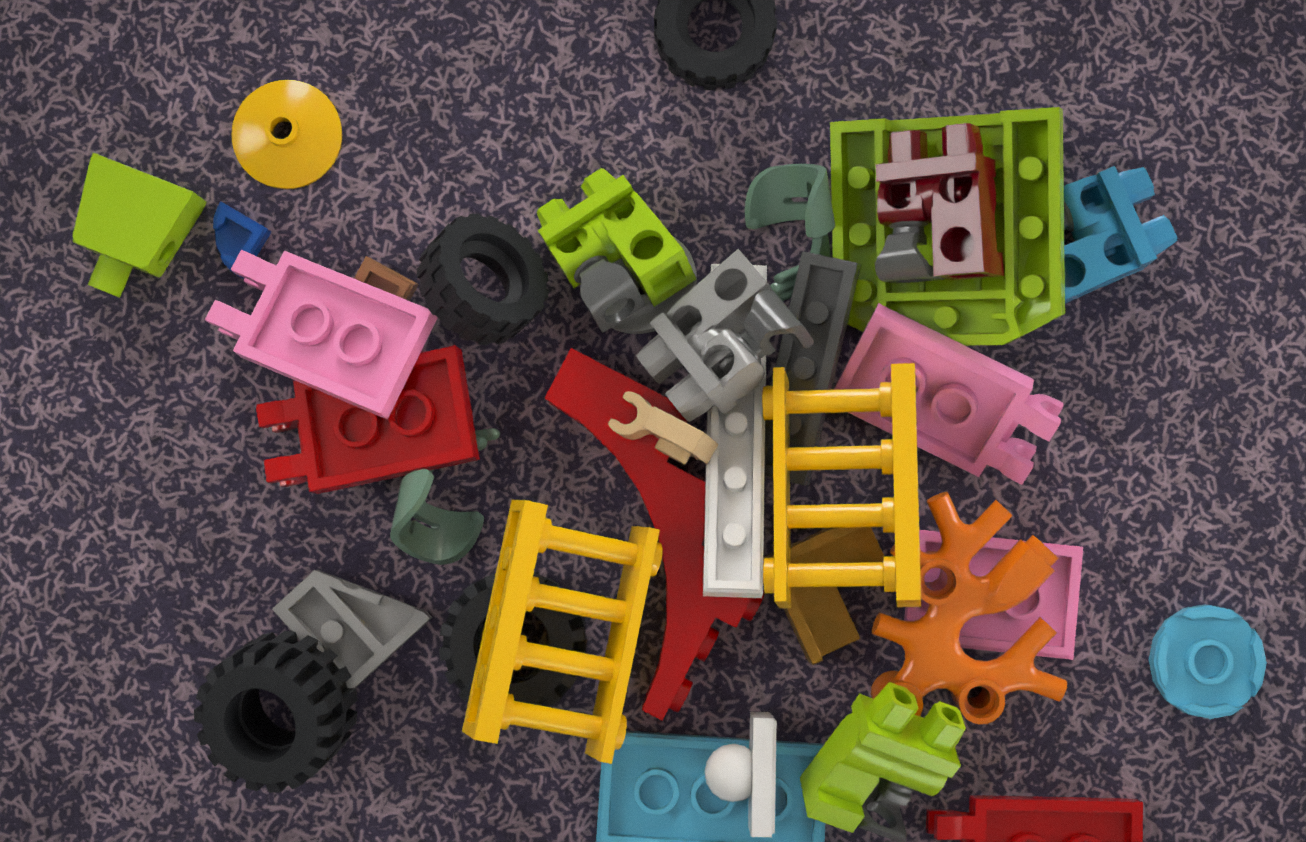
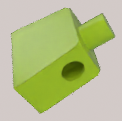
[72,153,206,298]

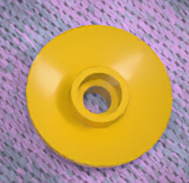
[231,80,342,189]

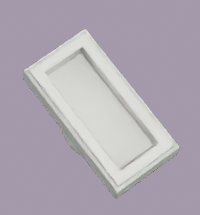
[704,712,777,837]

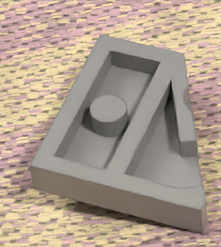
[272,570,433,688]

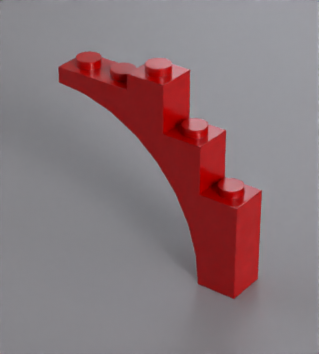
[544,348,765,721]

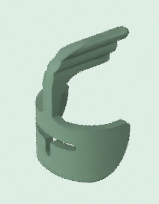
[745,164,835,301]
[390,428,500,565]

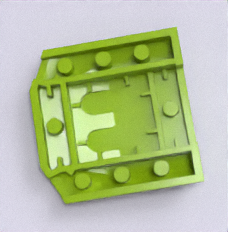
[830,107,1065,346]

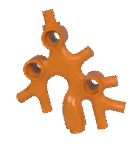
[871,492,1067,724]

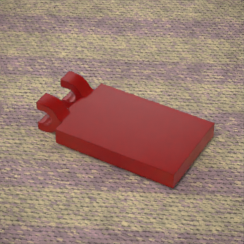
[256,345,480,494]
[926,795,1143,842]

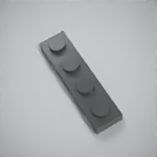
[764,251,861,486]

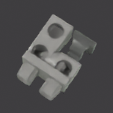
[636,249,814,422]

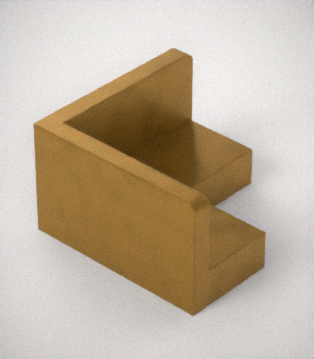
[763,527,884,665]

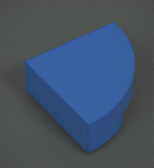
[213,201,271,279]

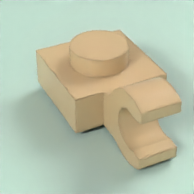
[608,392,718,465]

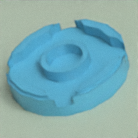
[1149,604,1267,719]

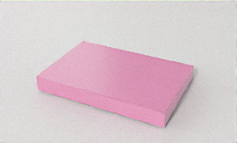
[904,530,1083,660]

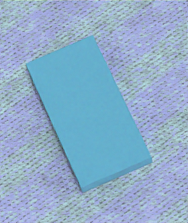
[596,731,826,842]

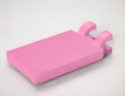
[205,250,438,420]
[833,303,1064,485]

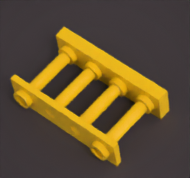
[762,363,921,608]
[462,500,662,764]

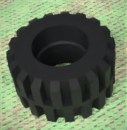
[439,572,587,707]
[194,631,358,793]

